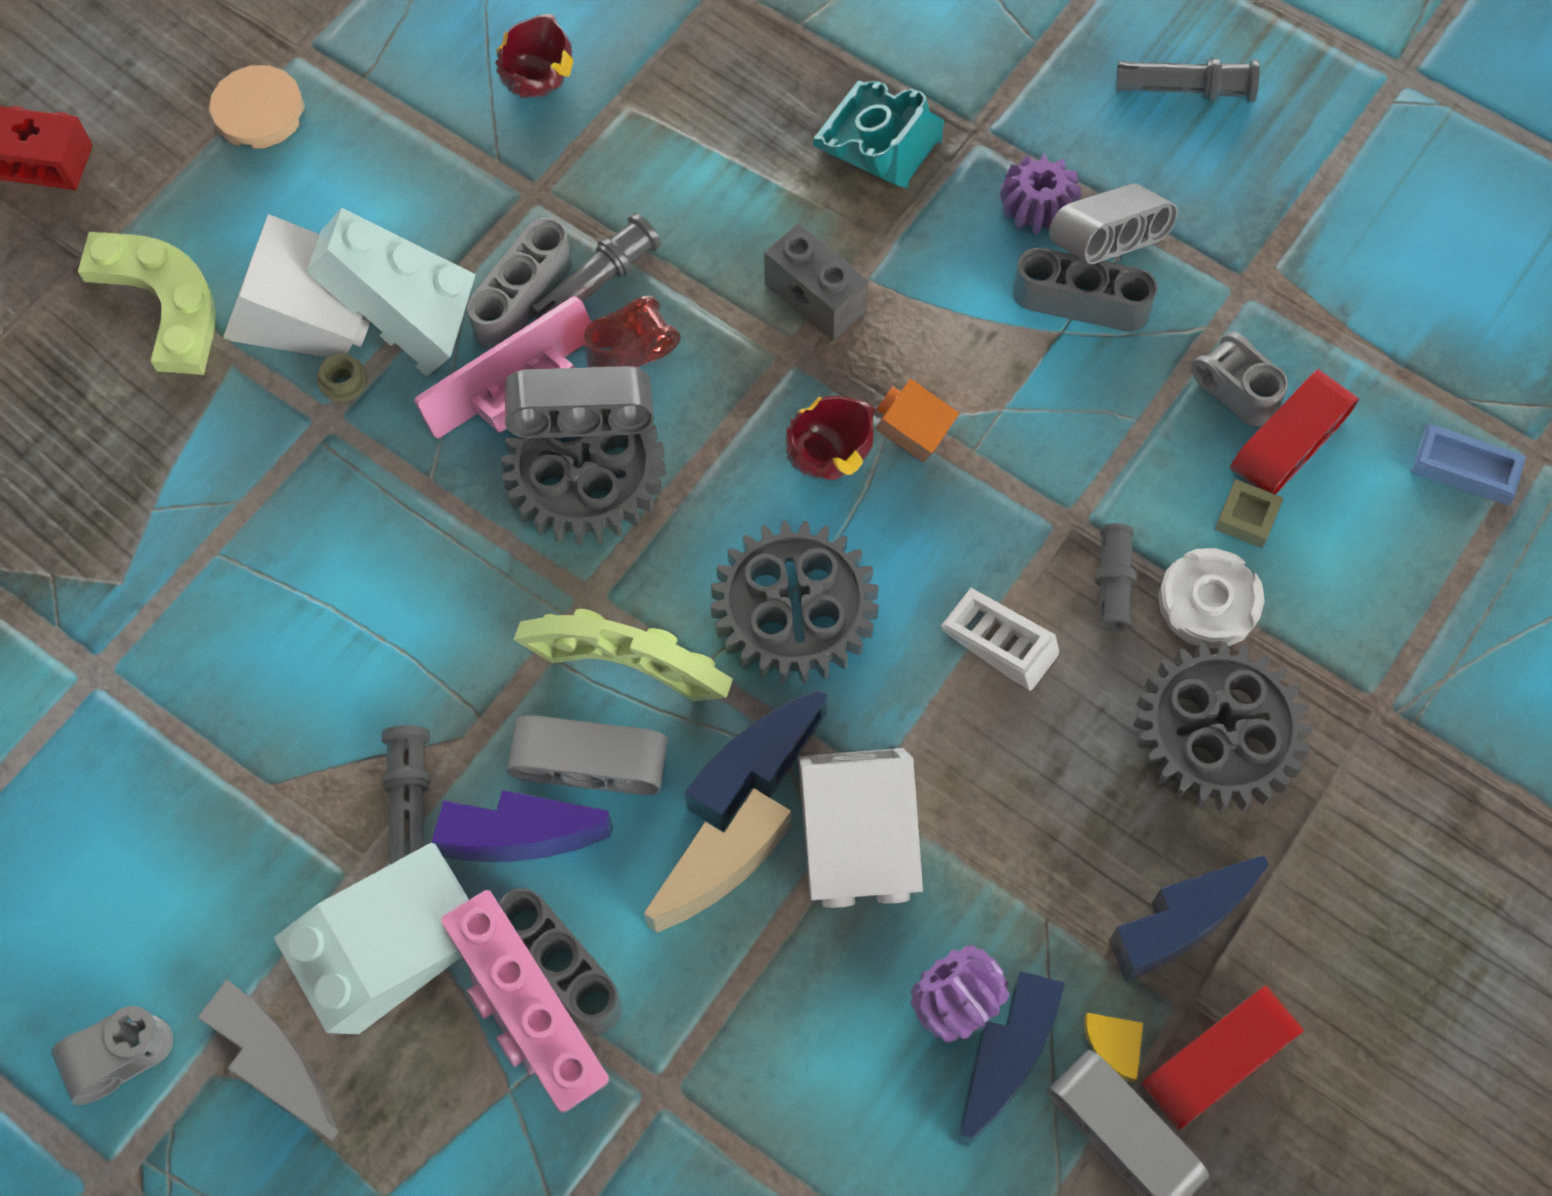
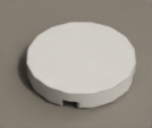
[1158,548,1265,648]

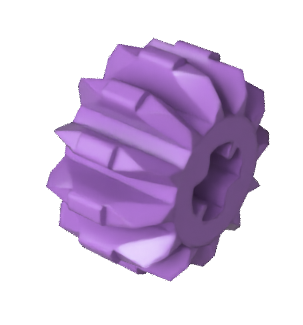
[999,153,1082,237]
[910,945,1010,1043]

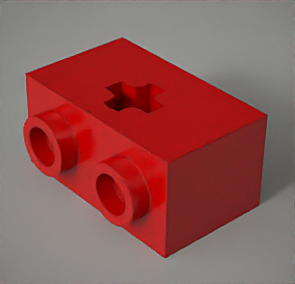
[0,106,93,190]

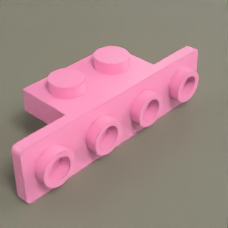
[414,296,596,438]
[441,890,609,1113]

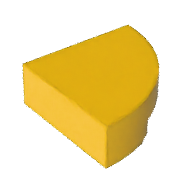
[1084,1013,1143,1083]

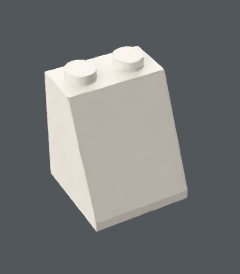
[223,214,370,358]
[798,748,923,908]

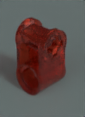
[584,295,681,368]

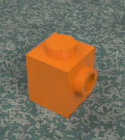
[875,378,960,463]

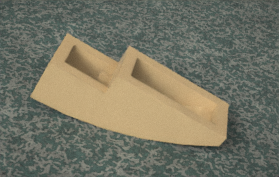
[644,789,791,933]

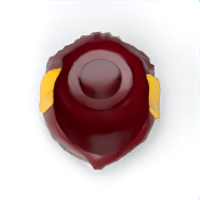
[495,13,573,99]
[785,396,875,480]

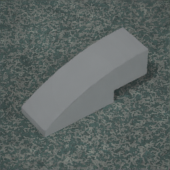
[198,979,339,1141]

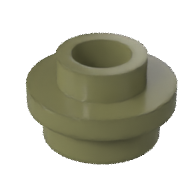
[317,354,367,402]

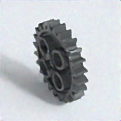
[501,425,666,545]
[710,521,879,684]
[1134,641,1313,813]

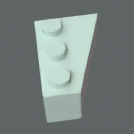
[306,208,476,377]

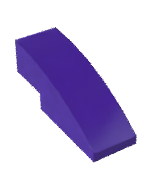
[431,790,613,862]

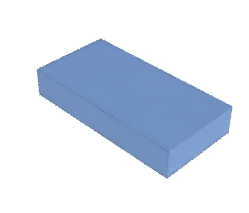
[1410,423,1526,506]

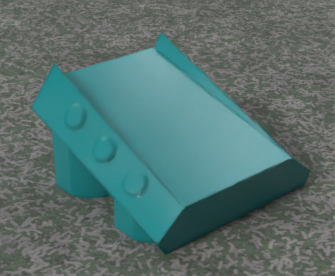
[813,80,944,189]

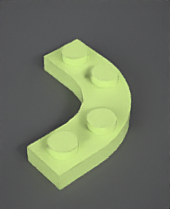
[78,232,216,375]
[513,609,733,702]

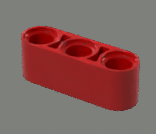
[1230,369,1360,495]
[1141,985,1305,1131]

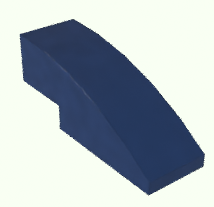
[685,690,827,831]
[1109,855,1269,982]
[957,971,1065,1147]

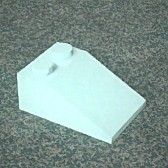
[274,843,469,1034]

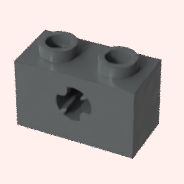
[764,223,868,341]

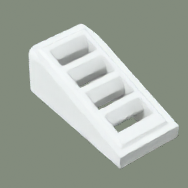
[941,588,1059,691]

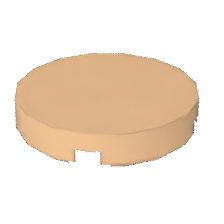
[209,65,305,149]

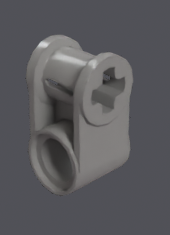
[1191,331,1288,427]
[51,1006,174,1105]

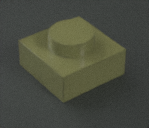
[1215,479,1283,548]

